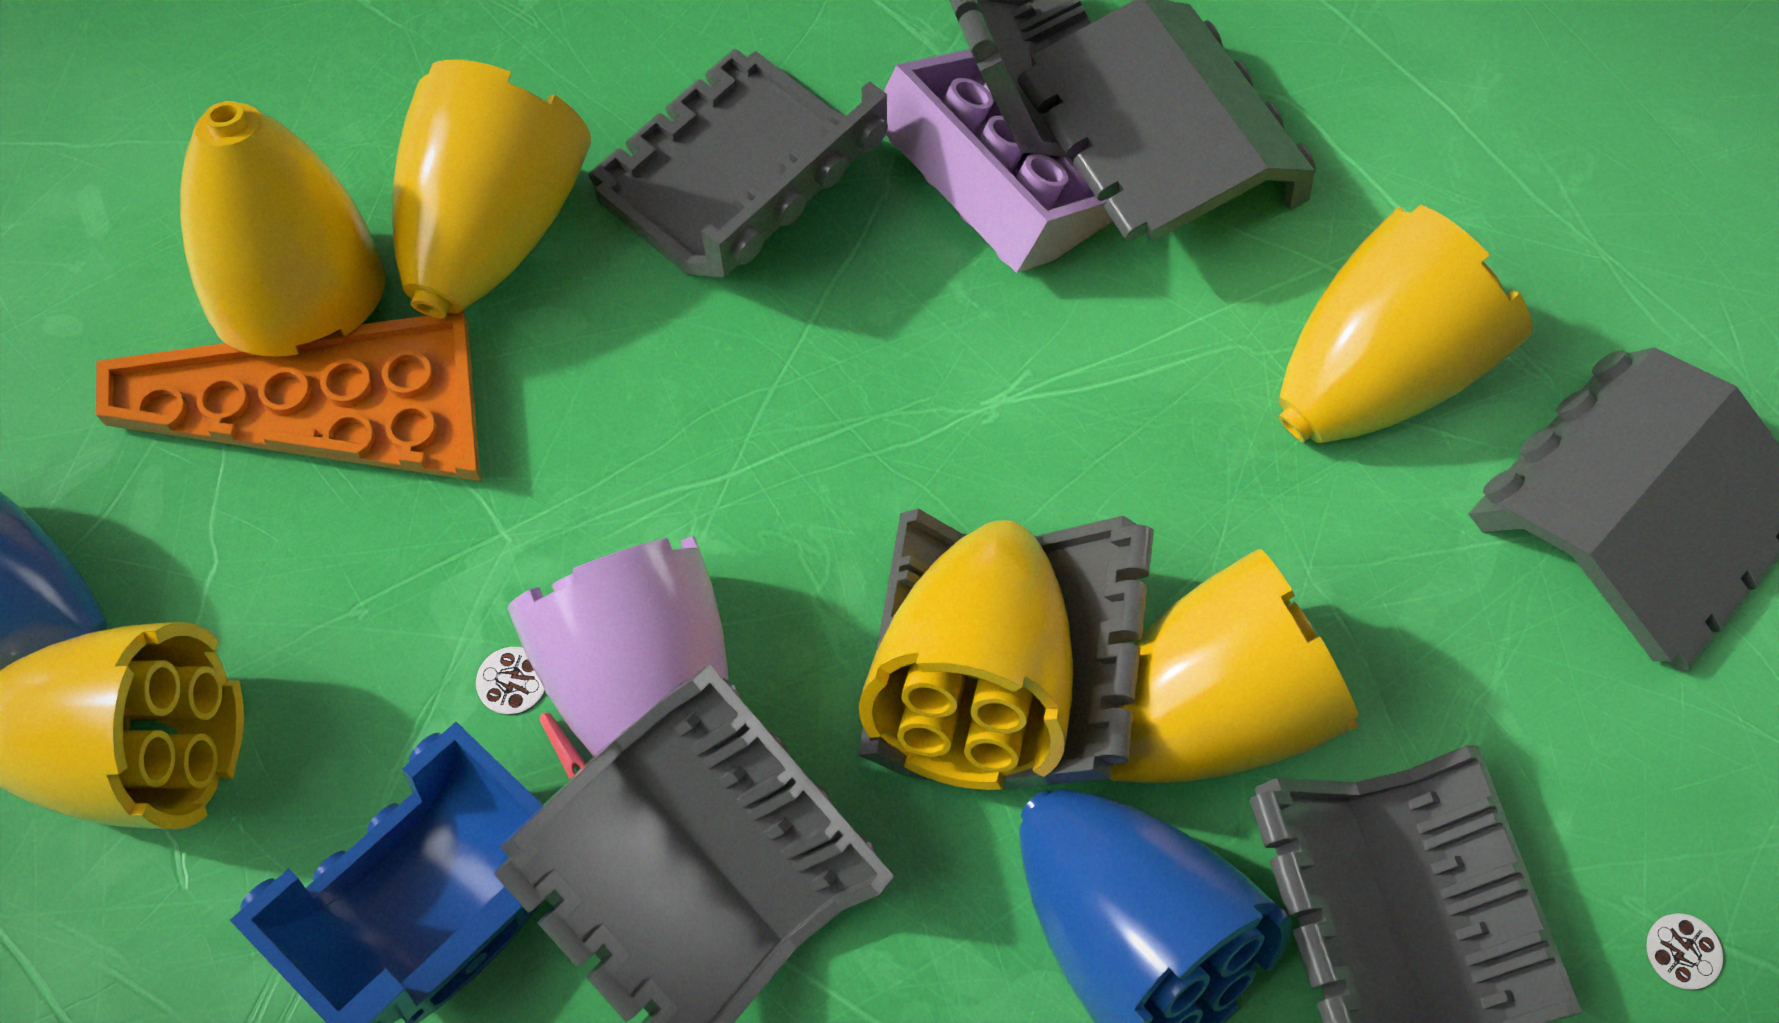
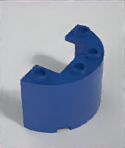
[230,722,543,1023]

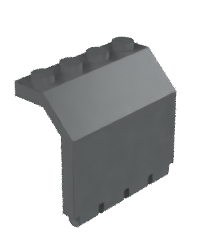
[949,0,1091,158]
[1017,0,1316,242]
[588,49,888,278]
[1468,348,1779,671]
[858,508,1154,791]
[494,663,894,1023]
[1249,745,1582,1023]

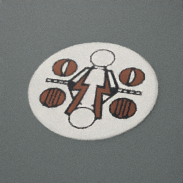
[476,647,545,714]
[1646,913,1723,990]

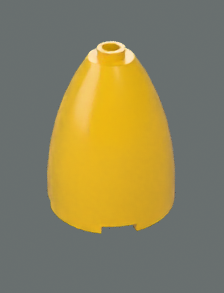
[392,60,591,318]
[180,101,385,357]
[1278,205,1533,444]
[859,520,1073,790]
[1110,549,1359,783]
[0,622,244,830]

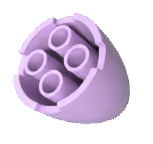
[507,536,729,756]

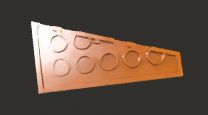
[96,310,481,482]

